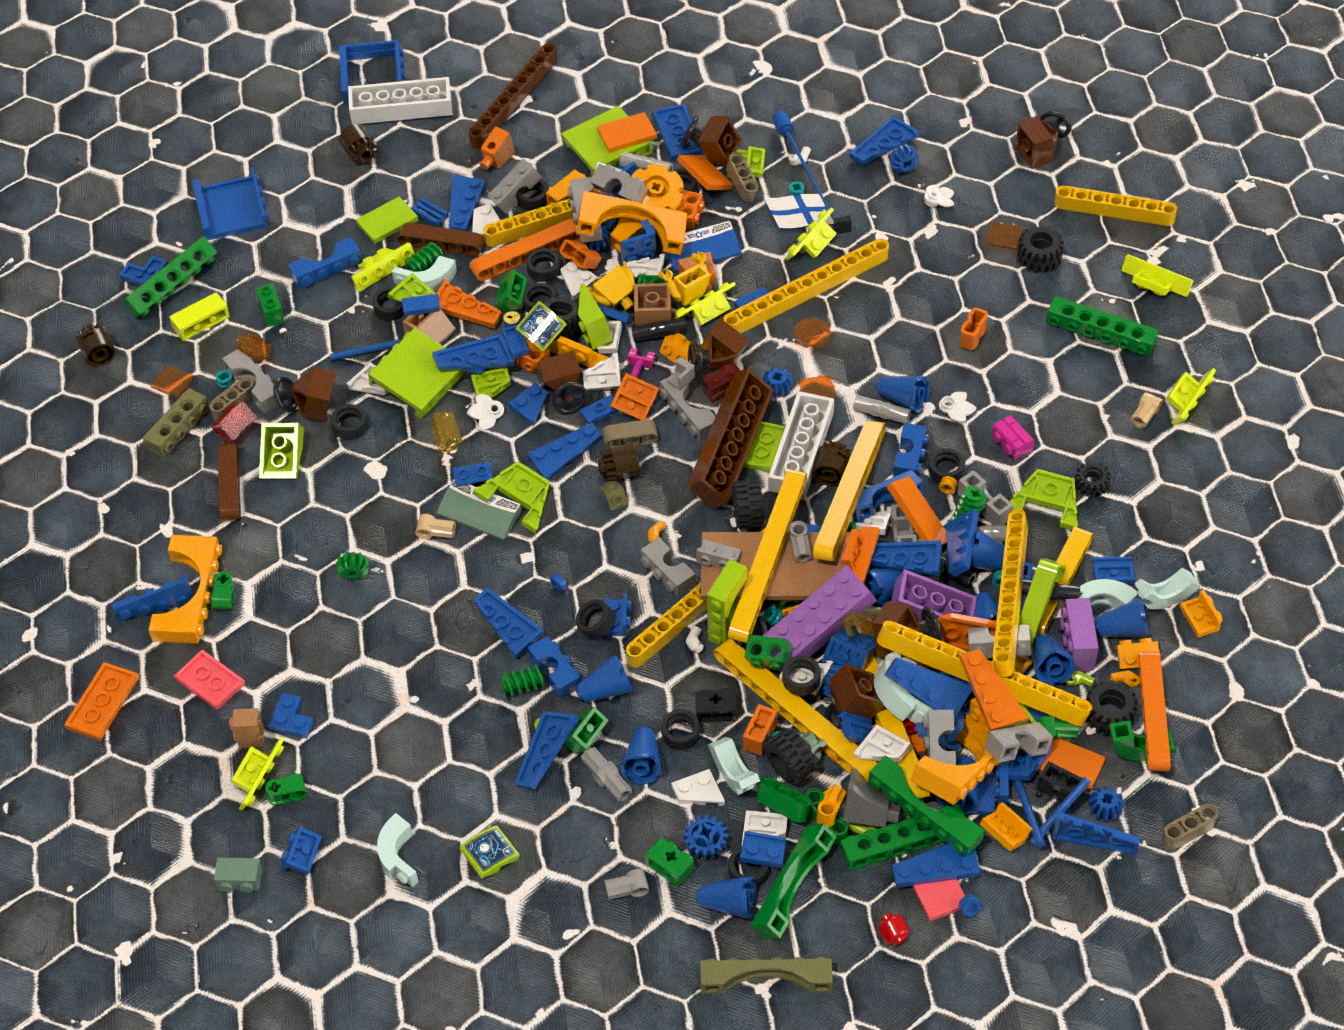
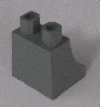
[843,769,900,827]

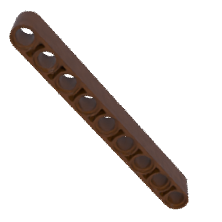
[469,43,557,149]

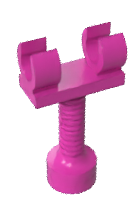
[628,348,656,378]

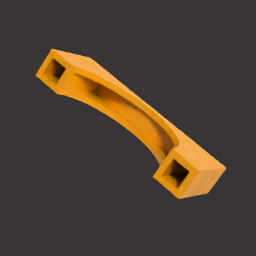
[546,170,642,252]
[576,191,687,255]
[148,535,222,644]
[910,715,1000,805]

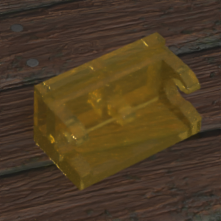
[431,412,461,454]
[840,612,876,637]

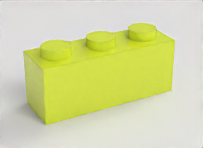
[169,292,230,341]

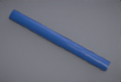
[330,339,401,361]
[1030,777,1091,845]
[1014,780,1045,847]

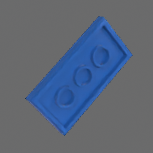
[652,104,704,161]

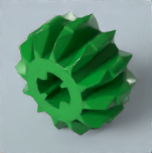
[336,551,369,580]

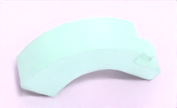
[392,256,457,292]
[1135,568,1201,609]
[1079,579,1139,609]
[874,659,933,724]
[708,737,760,795]
[377,813,418,887]

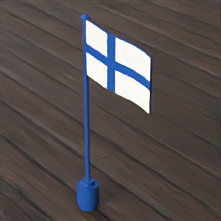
[764,110,834,230]

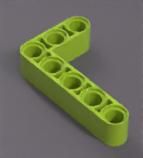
[1019,558,1066,657]

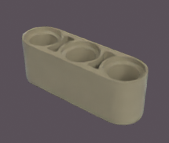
[726,152,758,202]
[209,377,255,423]
[602,419,658,449]
[1162,804,1218,850]

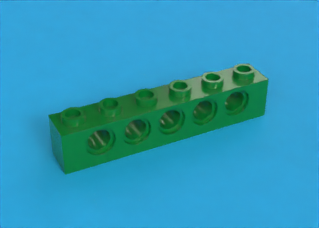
[121,236,217,319]
[1046,296,1159,357]
[840,804,965,872]

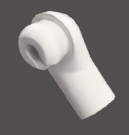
[789,146,811,166]
[686,626,704,654]

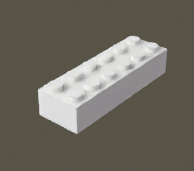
[348,77,453,124]
[768,391,834,499]

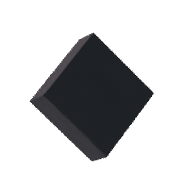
[833,216,852,235]

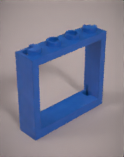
[339,40,405,104]

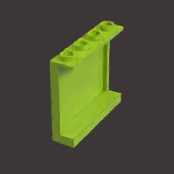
[561,106,652,177]
[368,327,466,419]

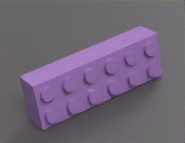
[761,565,877,673]

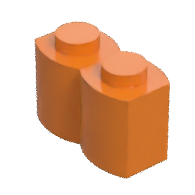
[559,240,601,269]
[960,307,988,351]

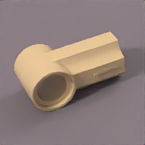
[1131,392,1163,428]
[415,514,456,539]

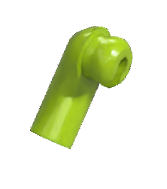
[1066,671,1096,687]
[848,822,879,835]

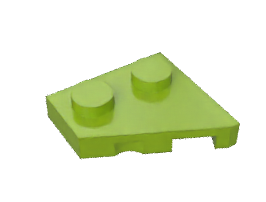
[388,273,436,302]
[471,367,511,399]

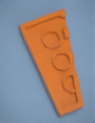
[436,280,502,329]
[959,649,1029,732]

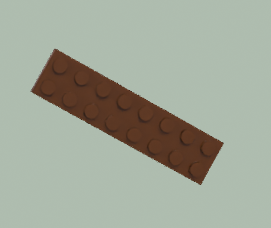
[686,367,774,509]

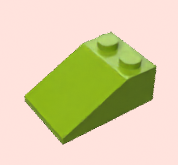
[578,283,613,350]
[259,423,304,479]

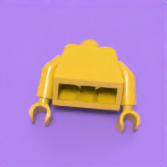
[658,252,711,307]
[587,261,635,311]

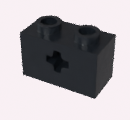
[695,689,737,723]
[1037,761,1084,808]

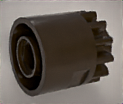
[339,124,378,165]
[76,323,116,367]
[813,440,852,487]
[597,443,640,482]

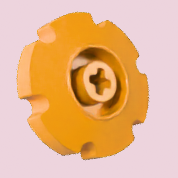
[631,164,684,210]

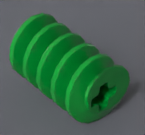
[405,242,444,272]
[952,486,986,520]
[500,665,544,698]

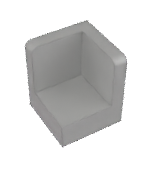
[667,357,695,391]

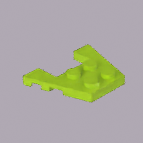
[472,461,550,533]
[1010,469,1078,530]

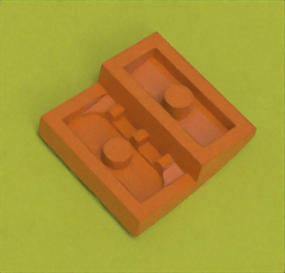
[610,373,659,420]

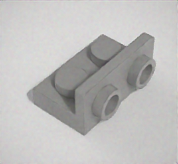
[696,539,741,570]

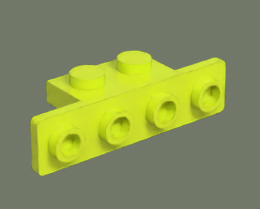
[785,207,837,260]
[351,242,415,291]
[1122,254,1193,297]
[672,282,736,326]
[1165,368,1216,425]
[230,737,284,810]

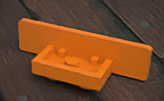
[841,527,880,584]

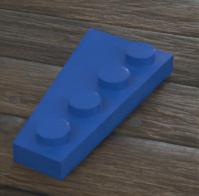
[849,116,920,165]
[449,175,486,231]
[432,334,514,371]
[527,422,602,480]
[946,509,979,577]
[870,540,942,576]
[112,575,194,621]
[473,587,544,659]
[884,658,972,718]
[514,711,580,790]
[1052,811,1140,855]
[892,844,980,888]

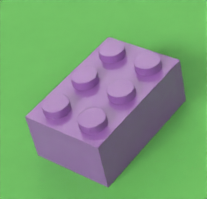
[1059,598,1098,671]

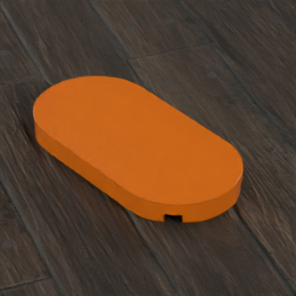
[938,613,997,651]

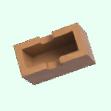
[229,708,264,748]

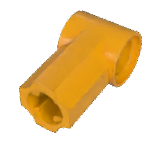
[816,784,847,828]

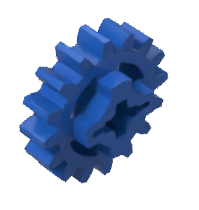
[683,815,729,860]

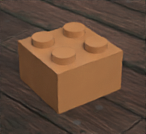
[634,283,671,326]

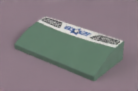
[437,479,522,541]

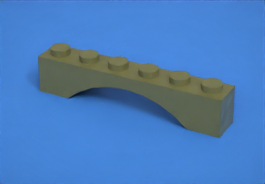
[701,957,833,994]

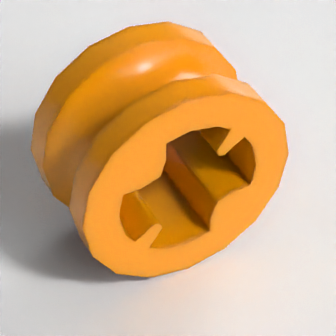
[939,476,958,495]

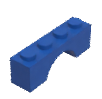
[287,237,362,290]
[853,470,924,523]

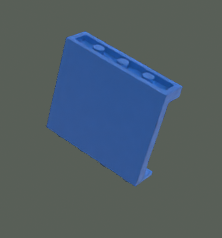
[192,167,270,240]

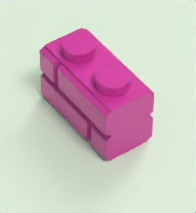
[992,415,1034,460]

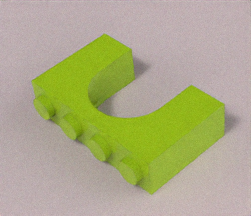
[707,559,747,645]

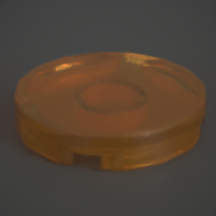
[795,317,831,349]
[235,333,272,360]

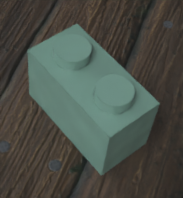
[214,858,262,893]

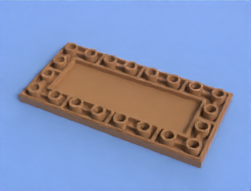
[701,532,851,600]

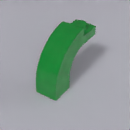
[1109,721,1175,761]

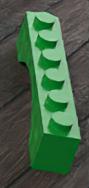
[869,755,984,857]
[750,823,837,939]

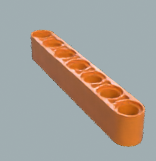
[469,218,580,281]
[1138,652,1170,771]

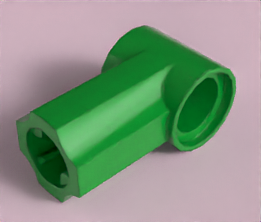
[1037,716,1079,741]

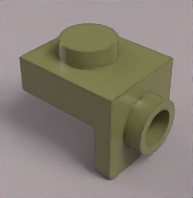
[599,481,628,511]

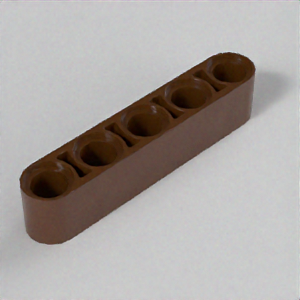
[397,223,485,256]
[218,443,241,521]

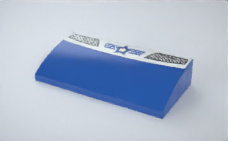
[665,221,742,273]

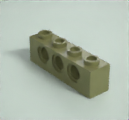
[143,388,209,458]

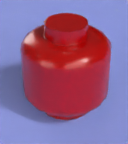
[878,913,910,947]

